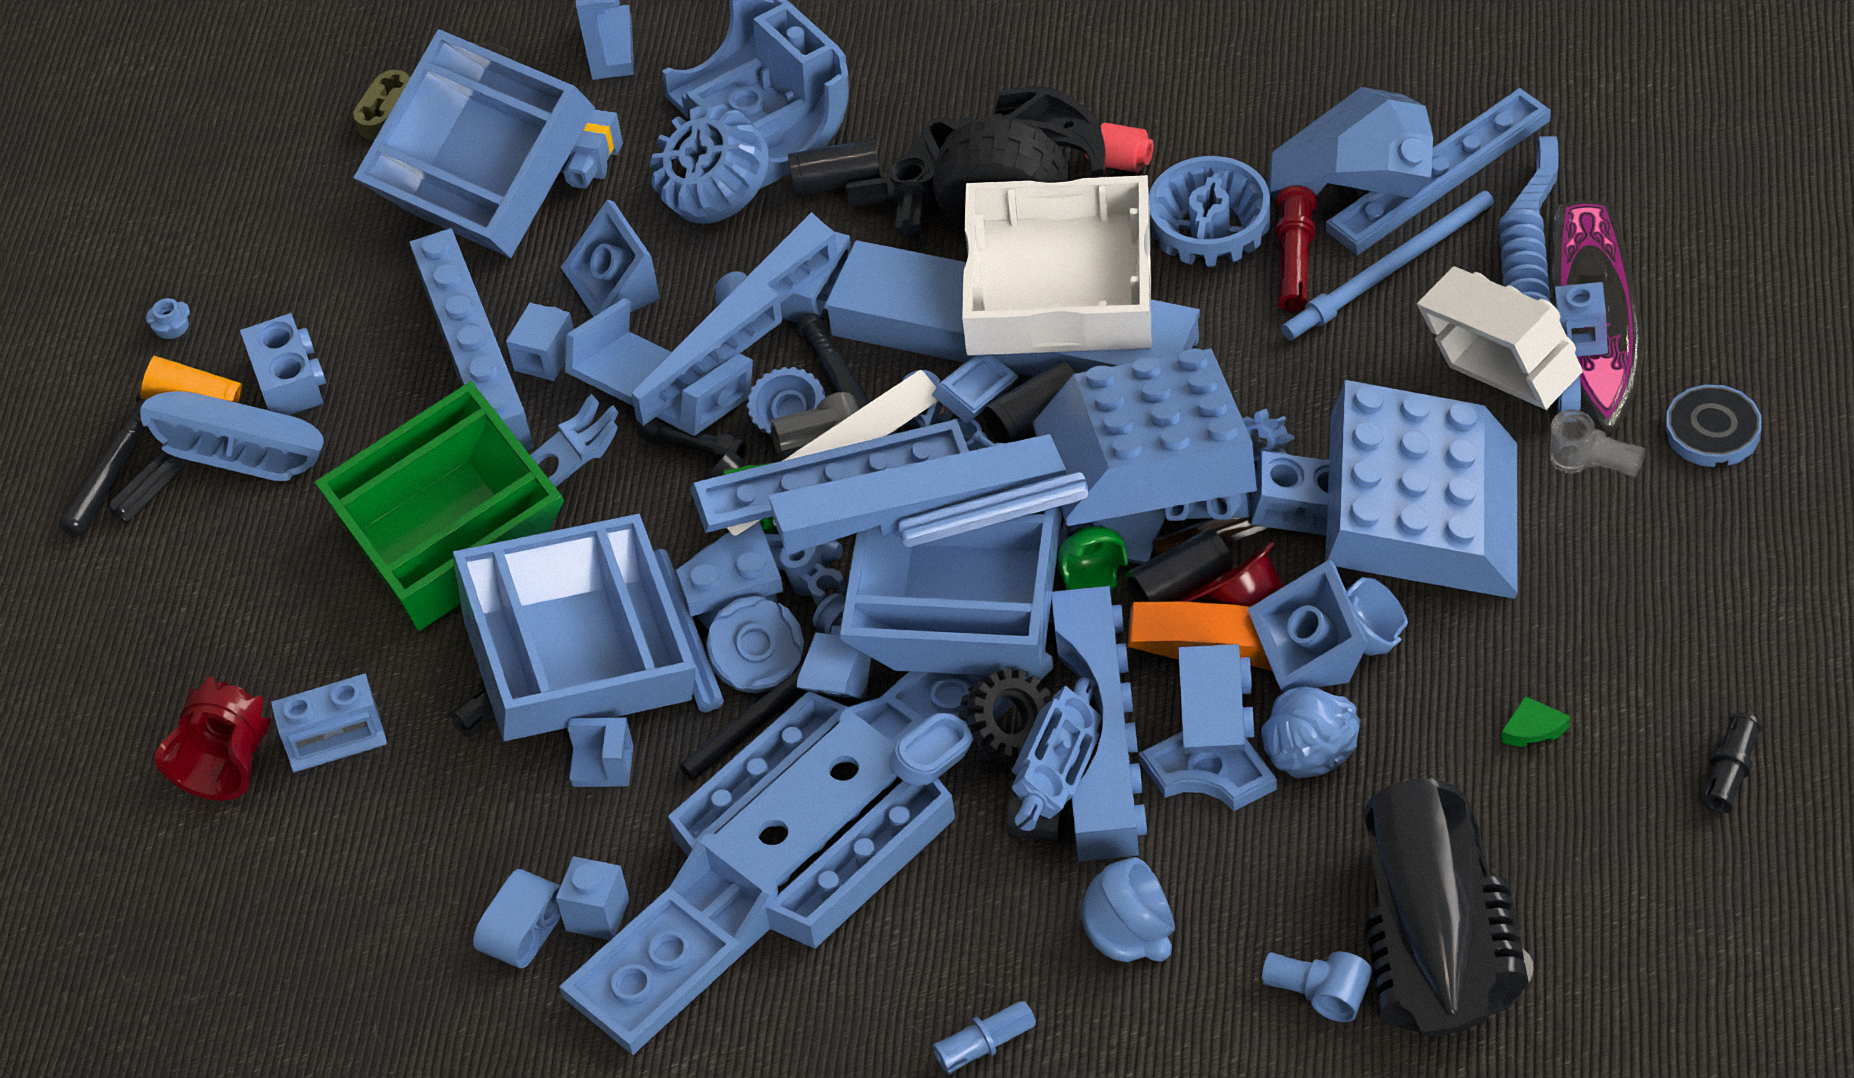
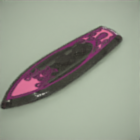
[1551,200,1643,437]

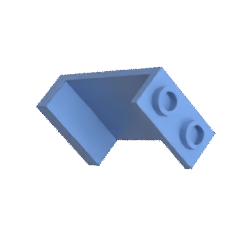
[564,298,753,436]

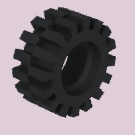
[958,668,1051,764]

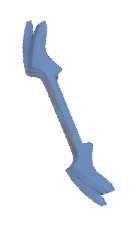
[530,394,618,488]

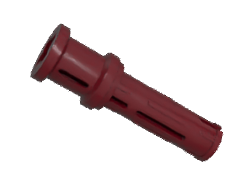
[1275,186,1316,313]

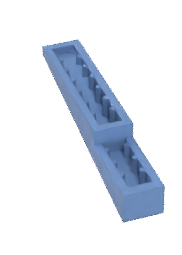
[632,212,838,426]
[768,434,1066,555]

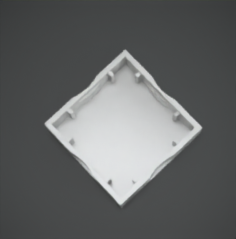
[962,175,1152,355]

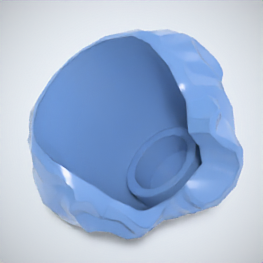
[1261,686,1361,778]

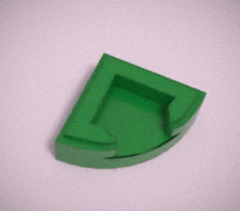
[1501,696,1570,747]

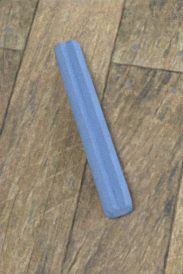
[898,471,1088,548]
[654,549,724,713]

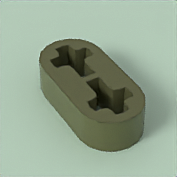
[353,70,410,140]

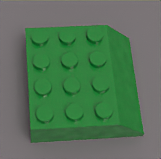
[315,381,564,631]

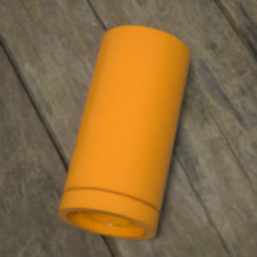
[140,356,242,403]

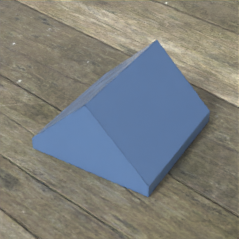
[561,200,660,317]
[1248,559,1368,692]

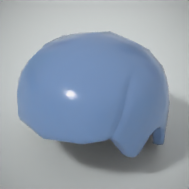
[1346,577,1408,656]

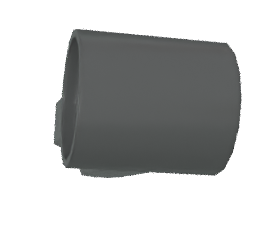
[770,392,859,460]

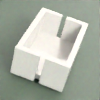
[1417,266,1583,410]

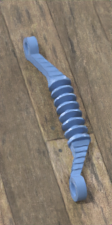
[1498,136,1581,420]

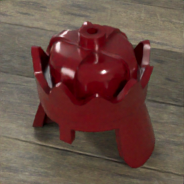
[154,676,271,801]

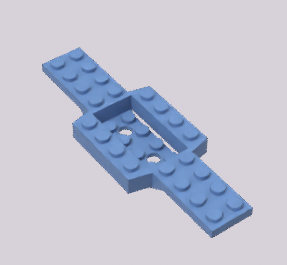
[559,652,1053,1055]

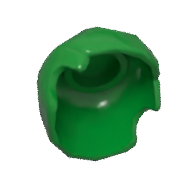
[1056,525,1128,592]

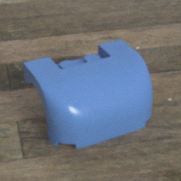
[662,0,849,189]

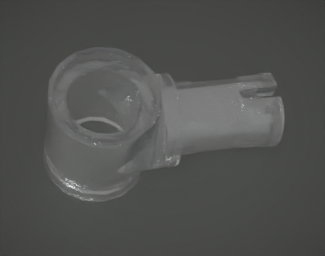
[1549,410,1645,477]

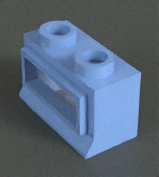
[271,673,387,773]

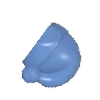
[1081,857,1175,963]

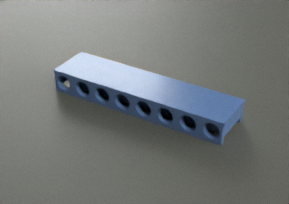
[825,240,1200,377]

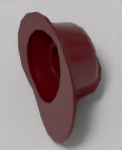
[1175,542,1284,607]

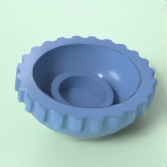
[747,367,826,437]

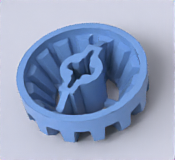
[650,103,769,224]
[1149,156,1270,267]

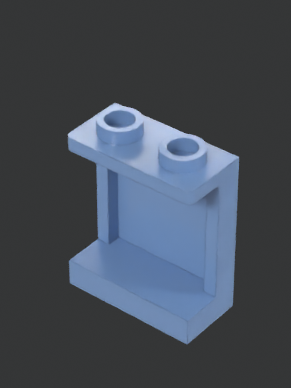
[576,0,634,80]

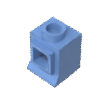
[1555,282,1608,357]

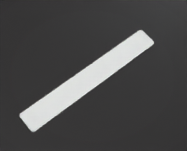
[727,370,939,536]

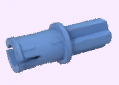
[932,1002,1036,1075]

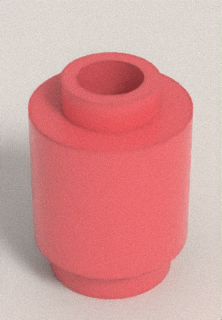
[1085,123,1154,173]

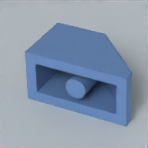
[797,626,871,701]

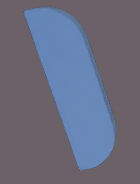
[140,391,324,481]

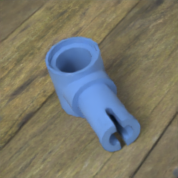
[1262,951,1373,1022]

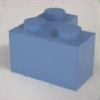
[1178,644,1254,754]

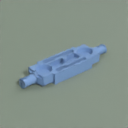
[1011,678,1103,831]

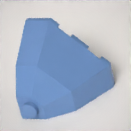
[1268,87,1433,198]

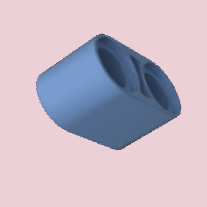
[473,869,561,968]

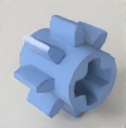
[1242,409,1294,463]

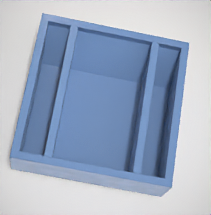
[353,29,595,258]
[1033,349,1257,526]
[1325,380,1518,599]
[840,506,1062,678]
[453,513,696,742]

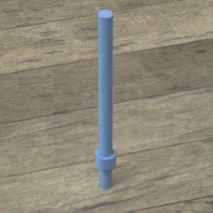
[1281,190,1494,341]

